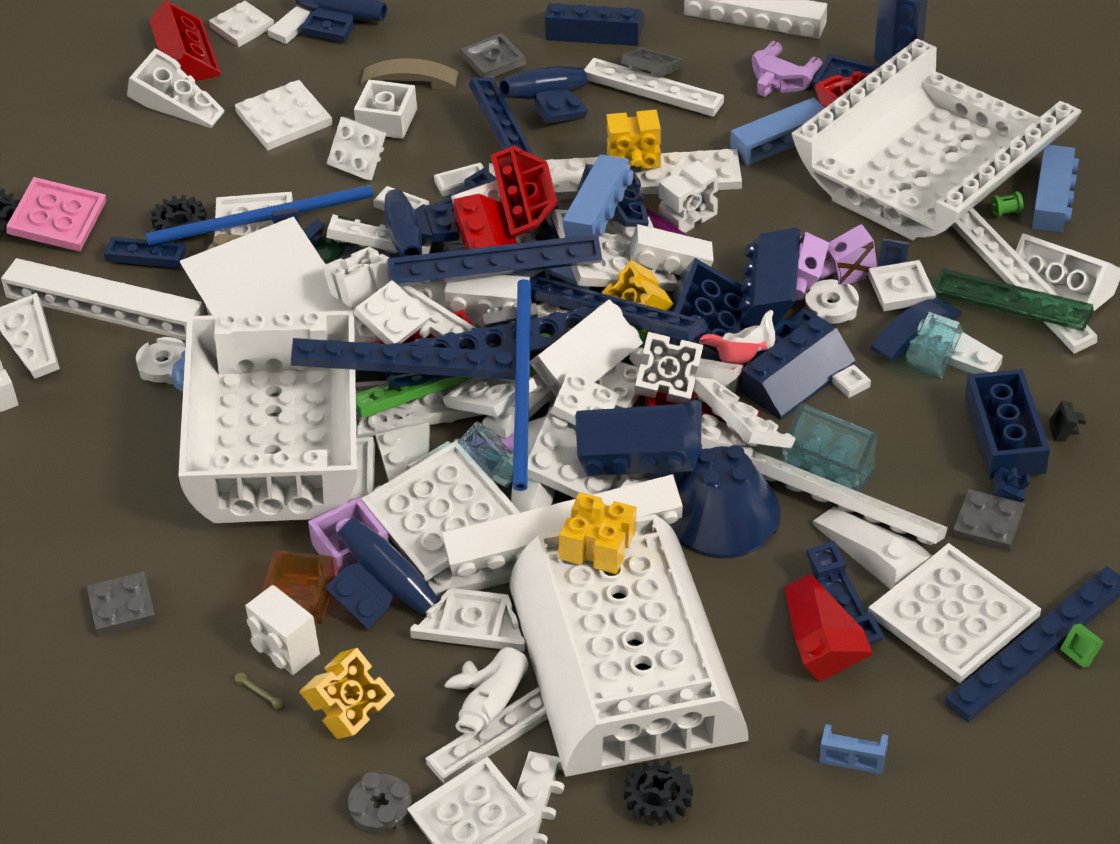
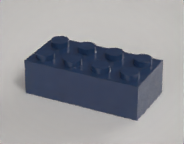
[965,369,1050,479]

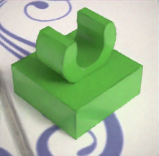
[1060,623,1103,668]

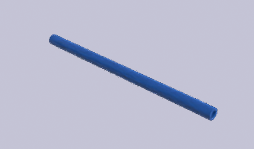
[146,185,374,246]
[513,279,531,491]

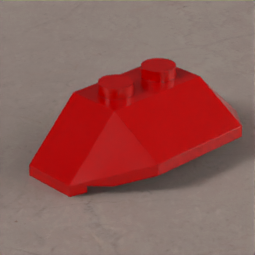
[491,146,558,238]

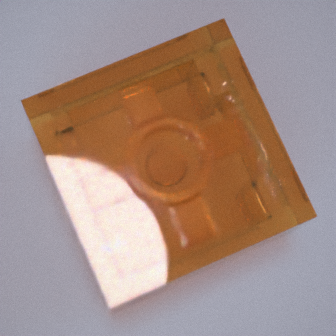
[260,550,336,624]

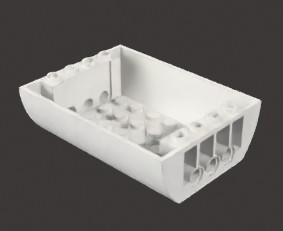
[179,311,357,523]
[509,514,748,777]

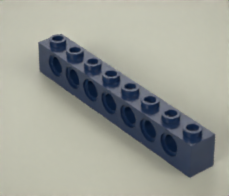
[385,307,597,390]

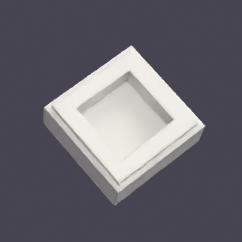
[832,364,871,398]

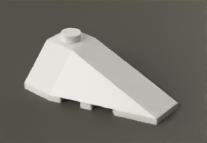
[127,48,225,128]
[1015,233,1120,314]
[813,507,933,589]

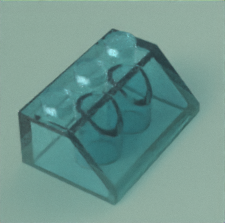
[782,403,877,492]

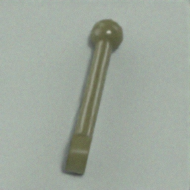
[234,672,284,709]

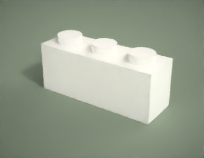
[629,224,714,275]

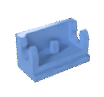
[819,724,889,775]

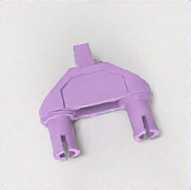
[752,41,823,97]

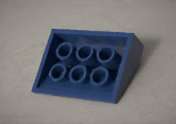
[668,258,750,362]

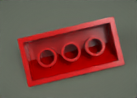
[149,0,221,81]
[454,193,517,275]

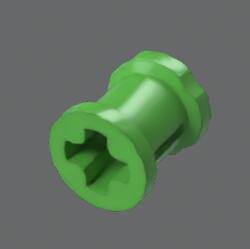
[991,191,1024,218]

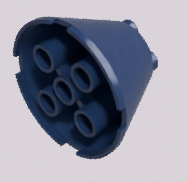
[669,445,781,558]

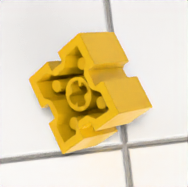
[606,110,661,170]
[601,260,673,333]
[559,492,637,574]
[299,648,395,739]

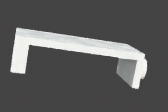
[530,299,643,397]

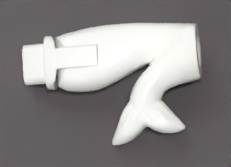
[444,647,528,735]

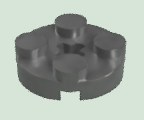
[348,772,412,835]

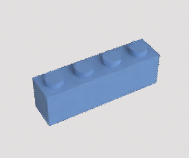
[730,97,825,166]
[1032,145,1079,233]
[562,154,633,238]

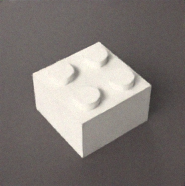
[354,80,417,139]
[245,585,320,675]

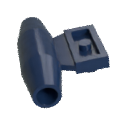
[296,0,387,43]
[499,66,588,124]
[384,189,459,257]
[325,517,439,630]

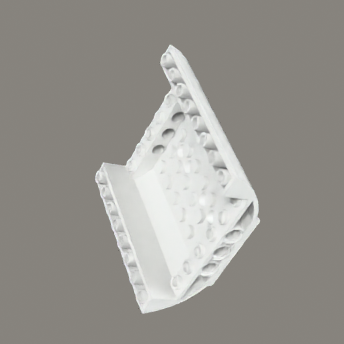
[792,39,1081,240]

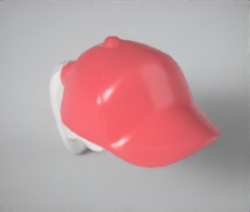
[699,310,775,365]

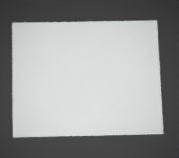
[179,216,355,315]

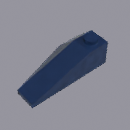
[577,164,649,227]

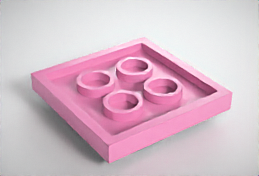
[6,177,106,252]

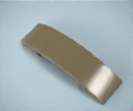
[361,58,458,90]

